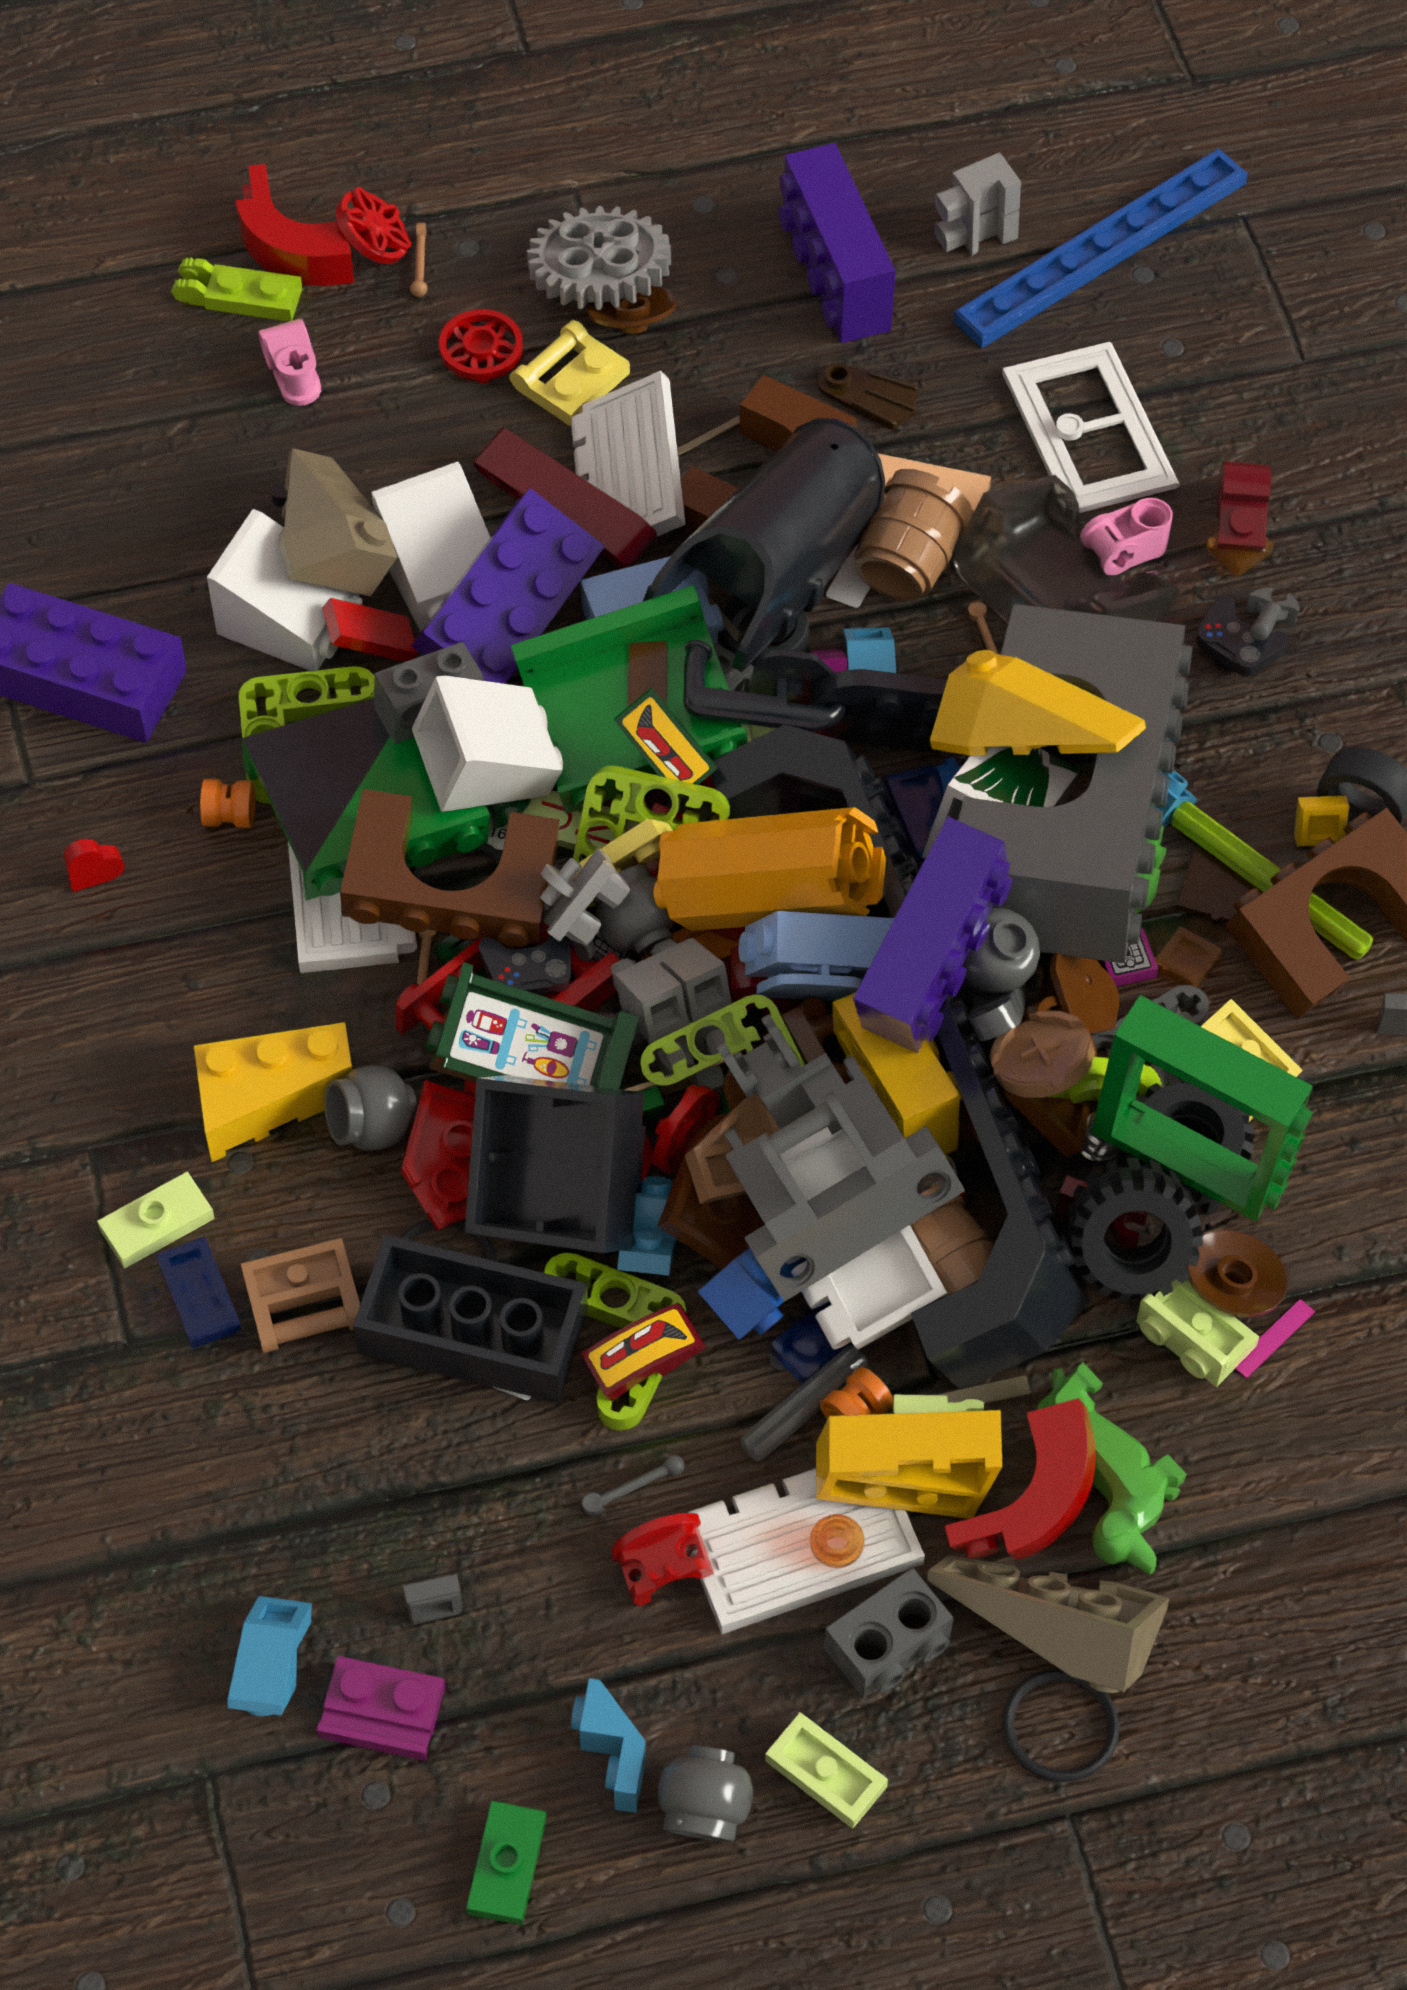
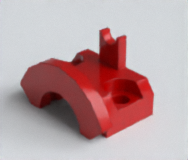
[611,1513,714,1606]

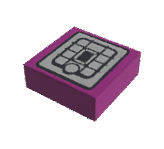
[1099,928,1158,987]

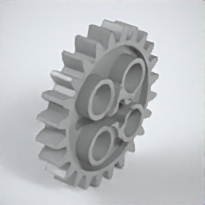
[527,206,671,310]

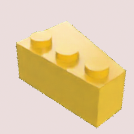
[816,1410,1002,1519]

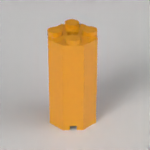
[653,807,886,931]

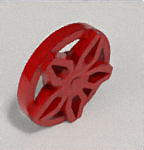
[336,187,411,264]
[439,309,523,383]
[650,1084,720,1174]

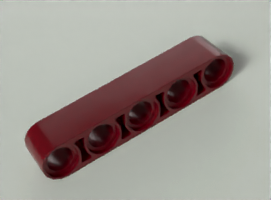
[472,427,658,569]

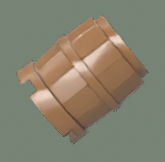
[854,469,973,602]
[910,1184,994,1295]

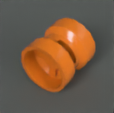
[200,779,256,828]
[819,1366,893,1420]

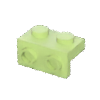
[1136,1279,1259,1387]

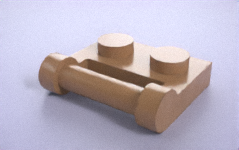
[241,1238,360,1353]

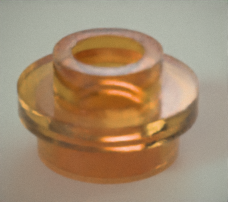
[810,1514,864,1568]

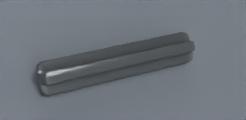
[741,1345,868,1462]

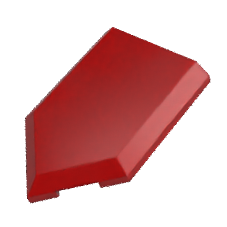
[400,1080,475,1232]

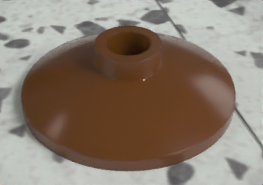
[587,286,677,334]
[1187,1230,1288,1317]

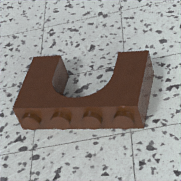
[676,374,858,536]
[340,789,560,948]
[1225,808,1407,1020]

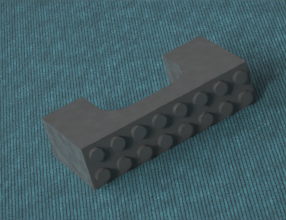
[958,604,1192,964]

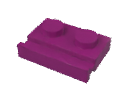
[317,1656,445,1761]

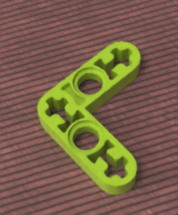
[239,666,375,803]
[573,766,730,907]
[640,994,805,1086]
[544,1253,686,1431]

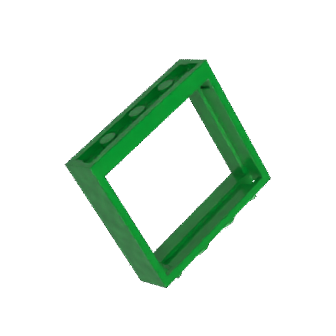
[1091,995,1313,1222]

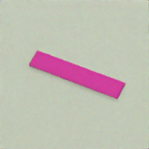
[1235,1299,1315,1378]

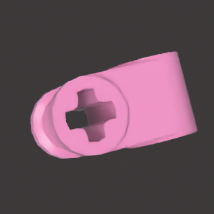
[258,318,321,406]
[1080,498,1173,576]

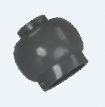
[593,864,676,956]
[962,908,1040,994]
[324,1065,417,1151]
[658,1746,753,1843]

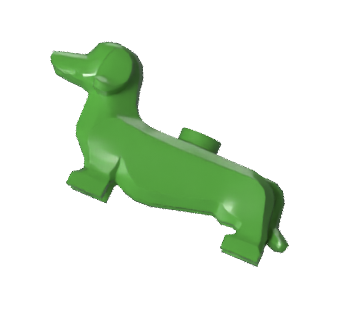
[1037,1362,1187,1575]

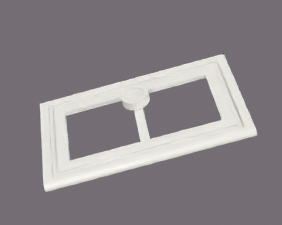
[1002,342,1180,516]

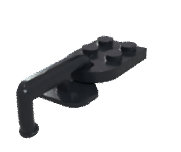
[683,640,947,752]

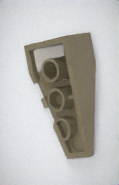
[278,448,397,596]
[927,1555,1169,1693]

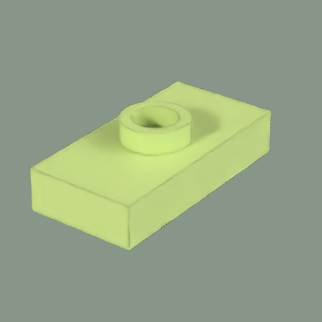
[97,1171,215,1269]
[765,1712,888,1829]

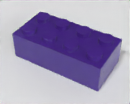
[778,143,895,343]
[411,488,605,684]
[0,582,187,743]
[853,816,1013,1053]

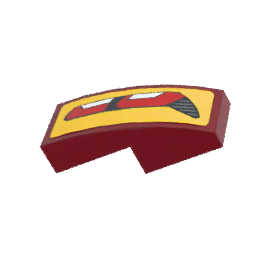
[581,1303,706,1401]

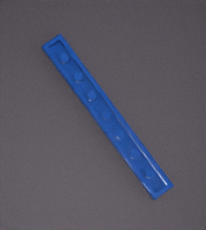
[953,148,1248,348]

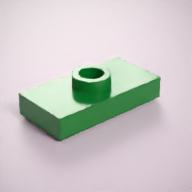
[466,1801,547,1925]

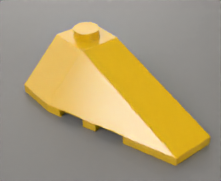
[930,650,1146,756]

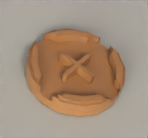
[989,1011,1095,1098]

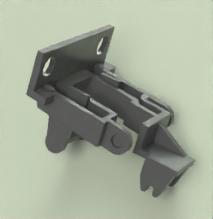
[716,1014,965,1302]

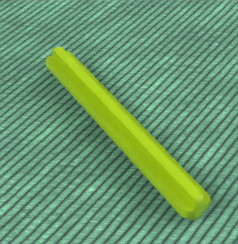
[1171,801,1373,960]

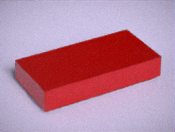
[322,598,418,662]

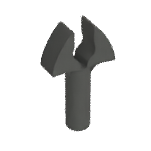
[1245,587,1299,641]

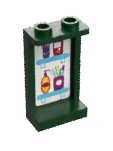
[425,962,639,1089]

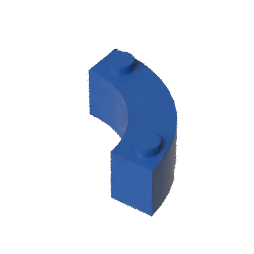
[698,1247,807,1340]

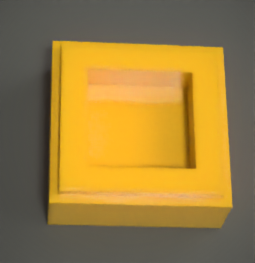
[1294,795,1349,847]

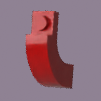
[235,163,354,286]
[945,1398,1096,1560]

